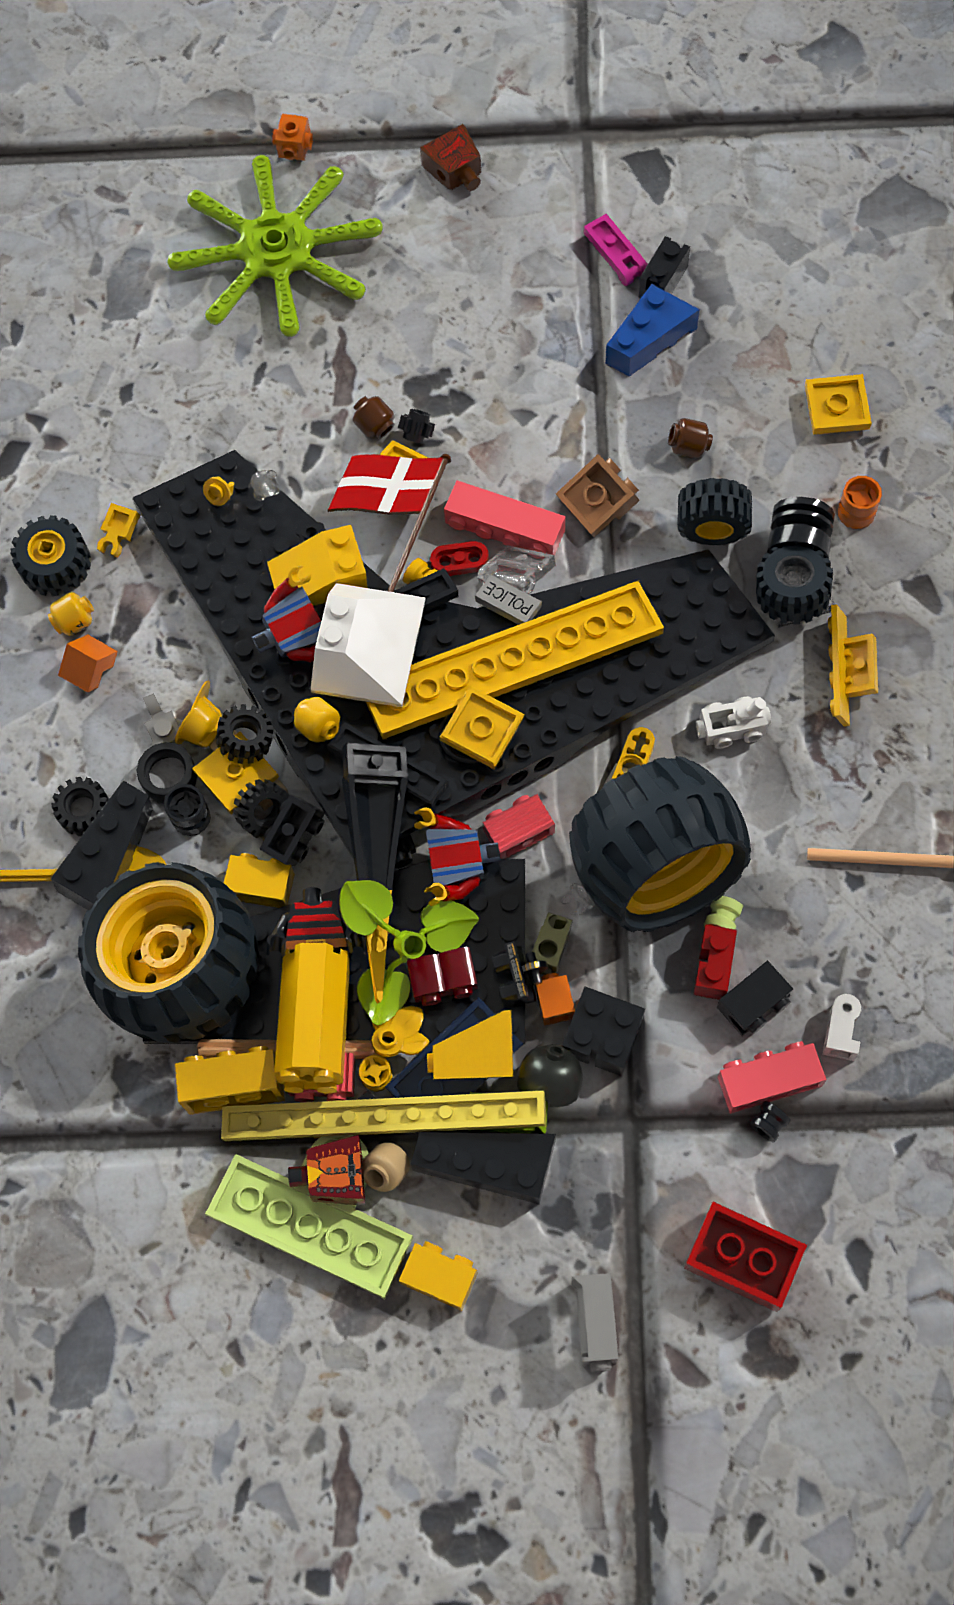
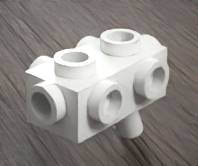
[696,696,771,749]

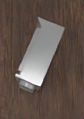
[571,1273,619,1372]

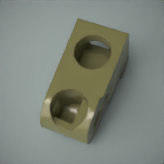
[532,912,573,975]

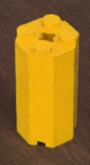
[274,943,350,1094]

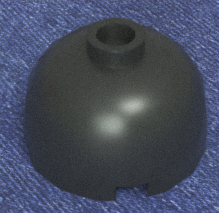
[517,1044,583,1108]

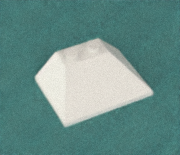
[311,583,426,708]

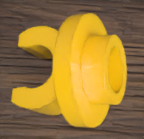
[203,476,234,506]

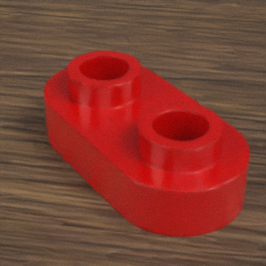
[430,541,489,576]

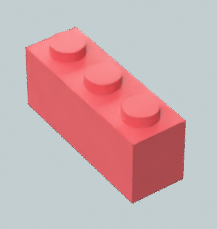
[718,1041,827,1114]

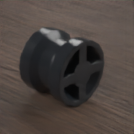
[748,1101,790,1142]

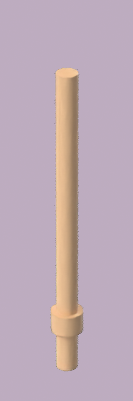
[807,848,954,868]

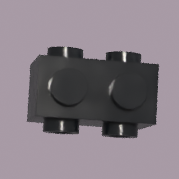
[260,794,325,866]

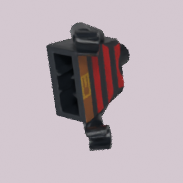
[266,887,367,957]

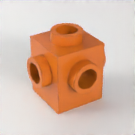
[272,114,313,161]

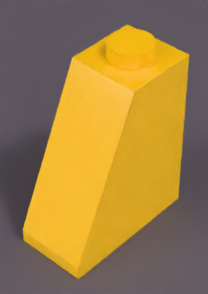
[427,1010,514,1079]

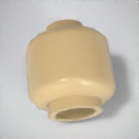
[361,1142,410,1192]

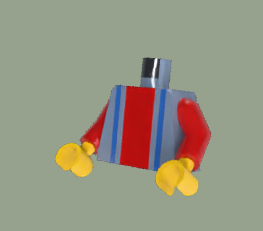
[252,566,321,662]
[414,807,500,906]

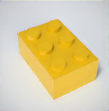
[175,1046,285,1115]

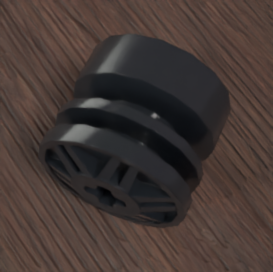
[767,497,835,559]

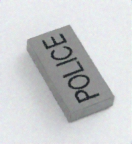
[475,574,542,625]

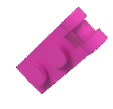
[584,214,648,286]

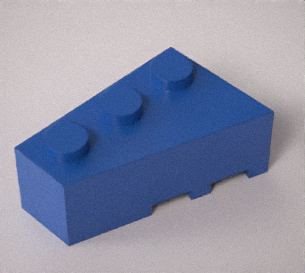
[605,284,700,376]

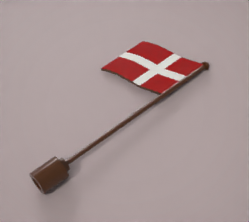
[328,454,451,592]

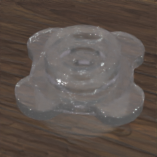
[250,470,281,501]

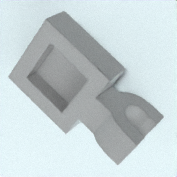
[143,693,179,745]

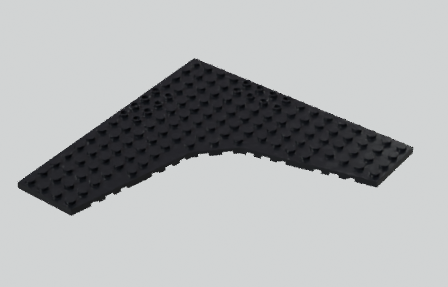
[132,450,775,860]

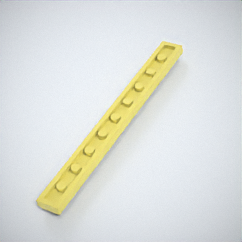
[221,1091,546,1141]

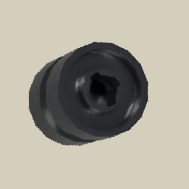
[164,784,211,836]

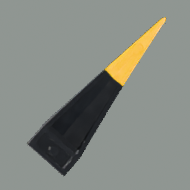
[342,743,408,1004]

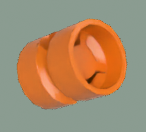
[838,476,882,529]

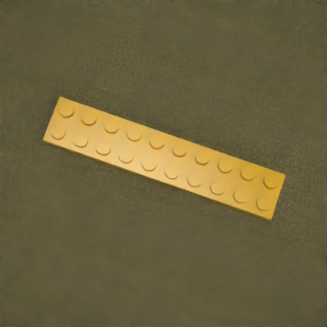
[366,581,664,739]

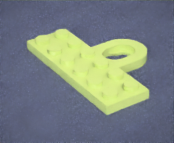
[205,1135,413,1299]

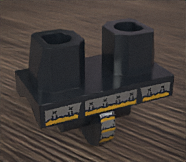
[492,941,548,1004]

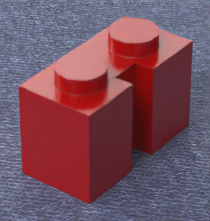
[693,924,737,1000]

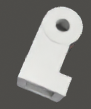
[822,994,861,1061]

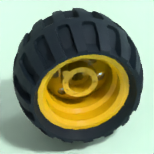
[569,756,751,933]
[78,862,258,1043]

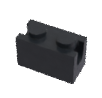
[639,236,690,298]
[717,960,793,1036]

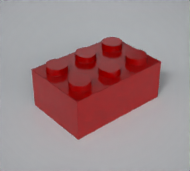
[684,1201,807,1312]

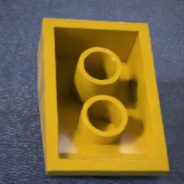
[267,525,368,606]

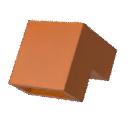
[58,634,118,692]

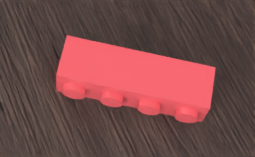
[444,480,566,559]

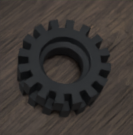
[216,704,273,764]
[51,777,109,836]
[233,779,290,839]

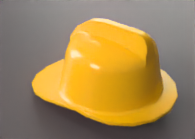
[175,680,222,748]

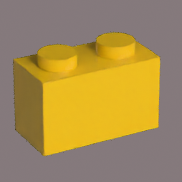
[224,853,295,908]
[399,1241,478,1311]

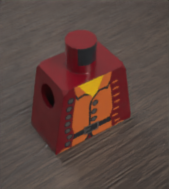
[288,1136,365,1205]

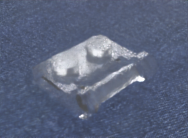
[477,545,556,594]

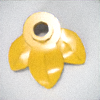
[371,1006,429,1058]

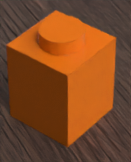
[535,973,575,1026]

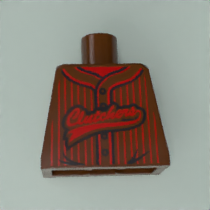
[420,124,482,191]

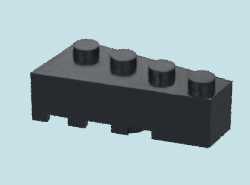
[51,781,153,910]
[411,1132,556,1205]

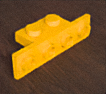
[828,604,878,727]

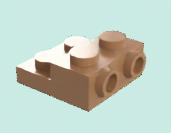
[556,454,640,537]

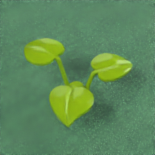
[339,880,479,1025]

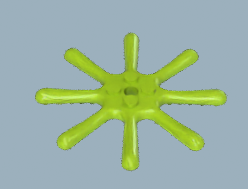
[167,155,383,337]

